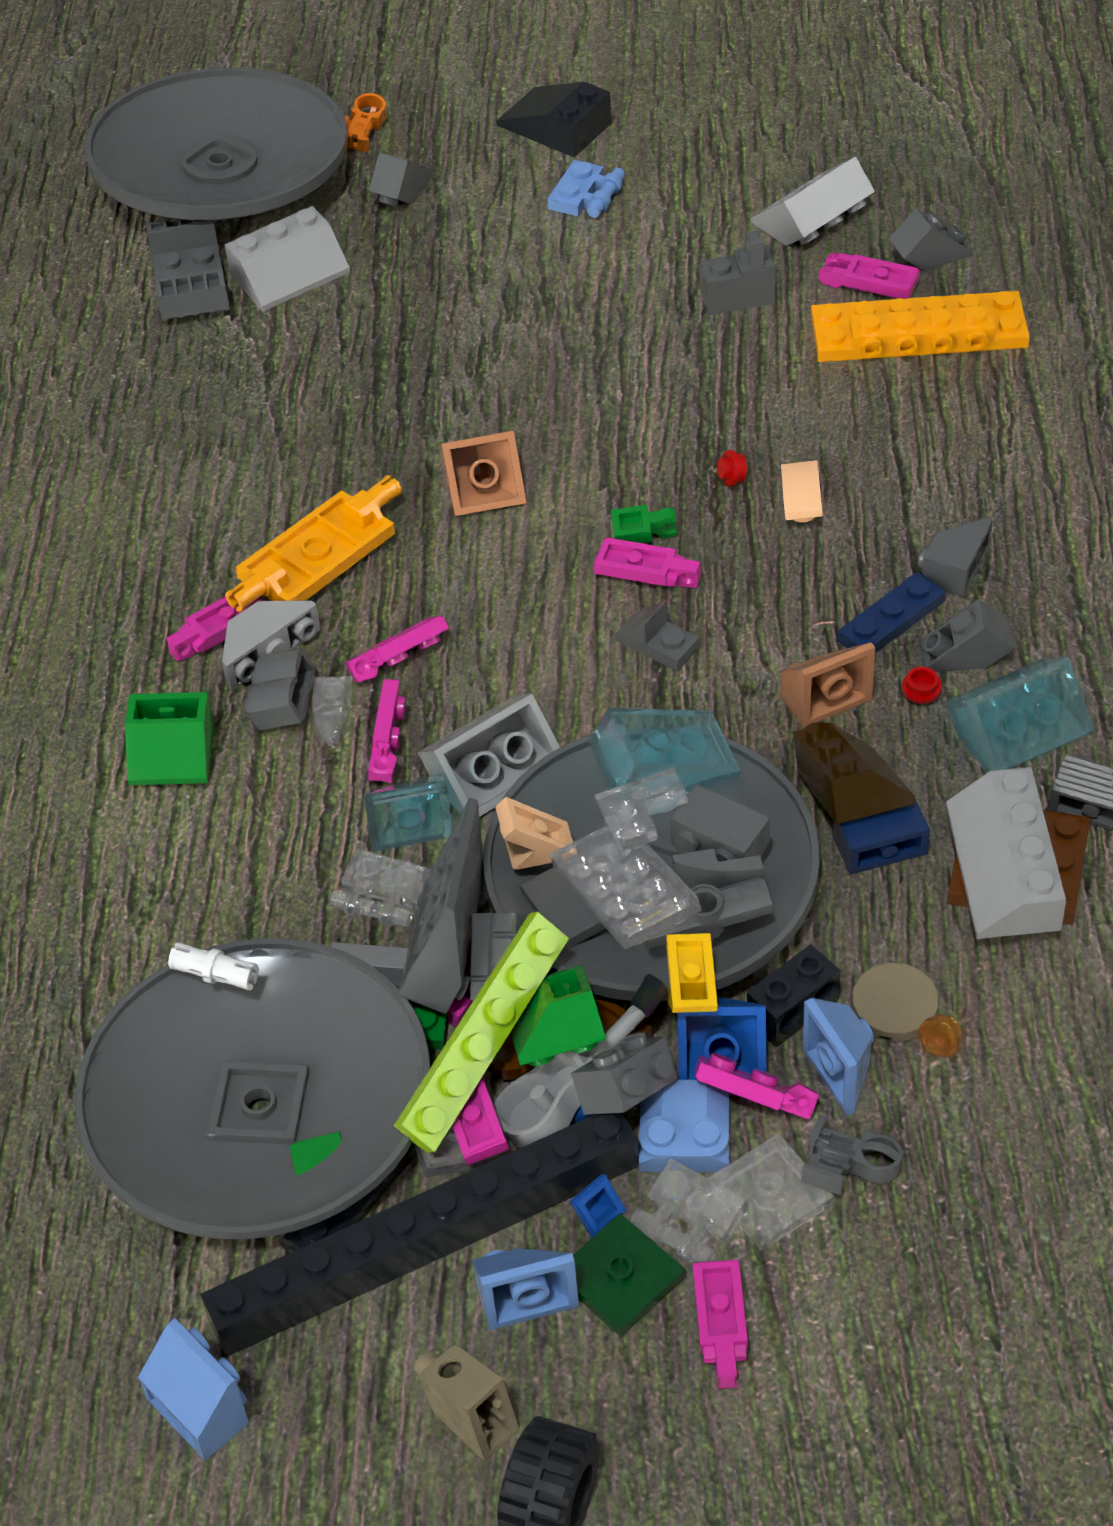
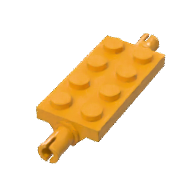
[225,475,402,612]

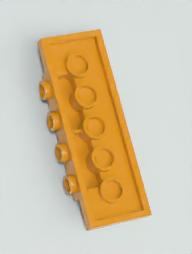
[811,291,1030,362]

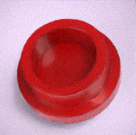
[717,450,747,487]
[902,667,942,704]

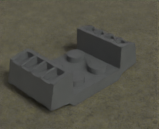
[146,218,230,321]

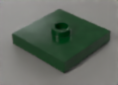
[573,1213,686,1337]

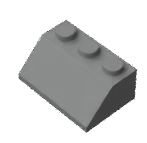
[750,156,875,246]
[225,206,350,312]
[417,693,560,817]

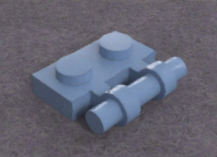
[547,160,625,218]

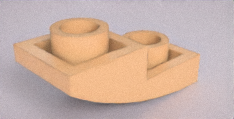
[781,460,823,522]

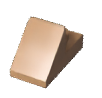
[495,797,576,869]

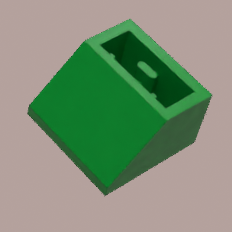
[125,692,215,785]
[511,964,606,1066]

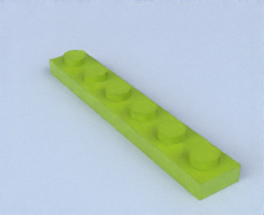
[394,912,569,1153]

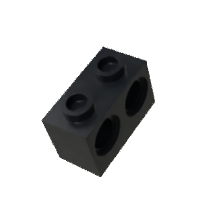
[747,944,841,1048]

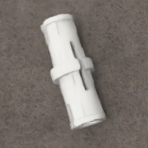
[168,942,259,991]

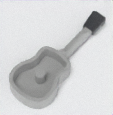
[494,973,667,1148]

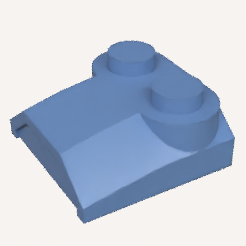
[639,1080,729,1173]

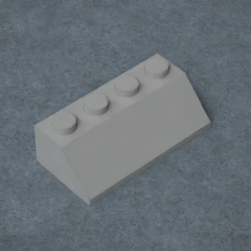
[946,767,1066,939]

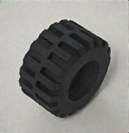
[497,1416,599,1526]

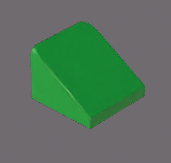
[289,1132,342,1176]

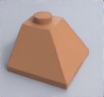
[439,431,527,516]
[780,642,875,728]

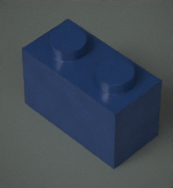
[833,799,930,875]

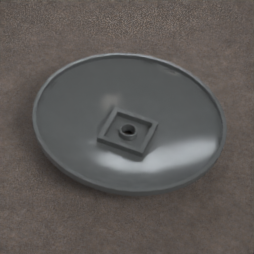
[75,938,430,1239]

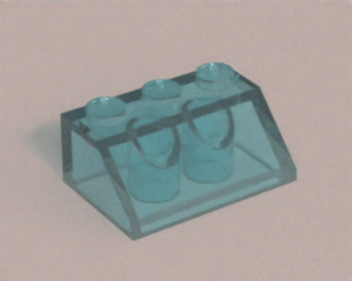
[945,656,1095,773]

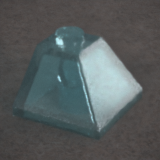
[363,775,452,852]

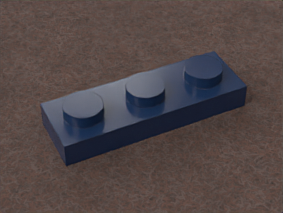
[837,572,946,653]

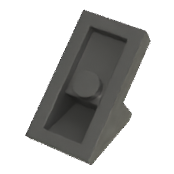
[615,601,700,671]

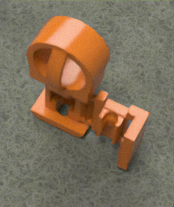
[345,93,386,152]

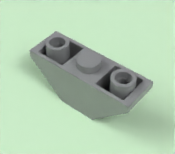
[222,601,321,691]

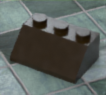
[793,722,916,824]

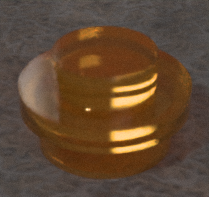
[918,1014,962,1057]

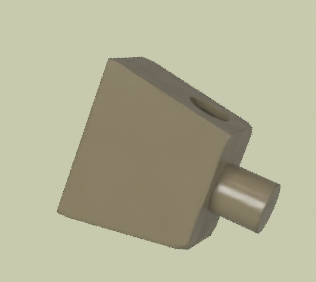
[414,1345,520,1462]

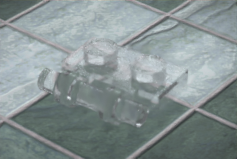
[330,849,431,927]
[630,1158,750,1263]

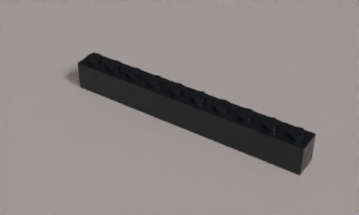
[200,1113,639,1358]

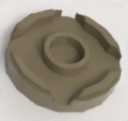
[852,963,938,1042]

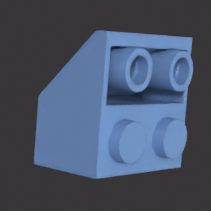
[138,1318,249,1461]

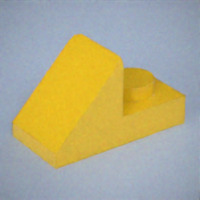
[666,933,718,1013]

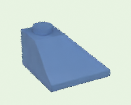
[803,998,874,1116]
[472,1248,579,1331]

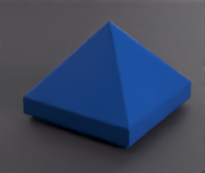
[569,1174,627,1238]

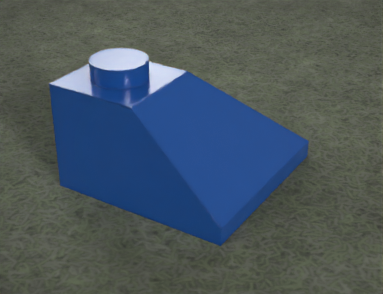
[677,997,767,1094]

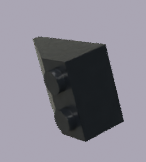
[496,81,612,157]

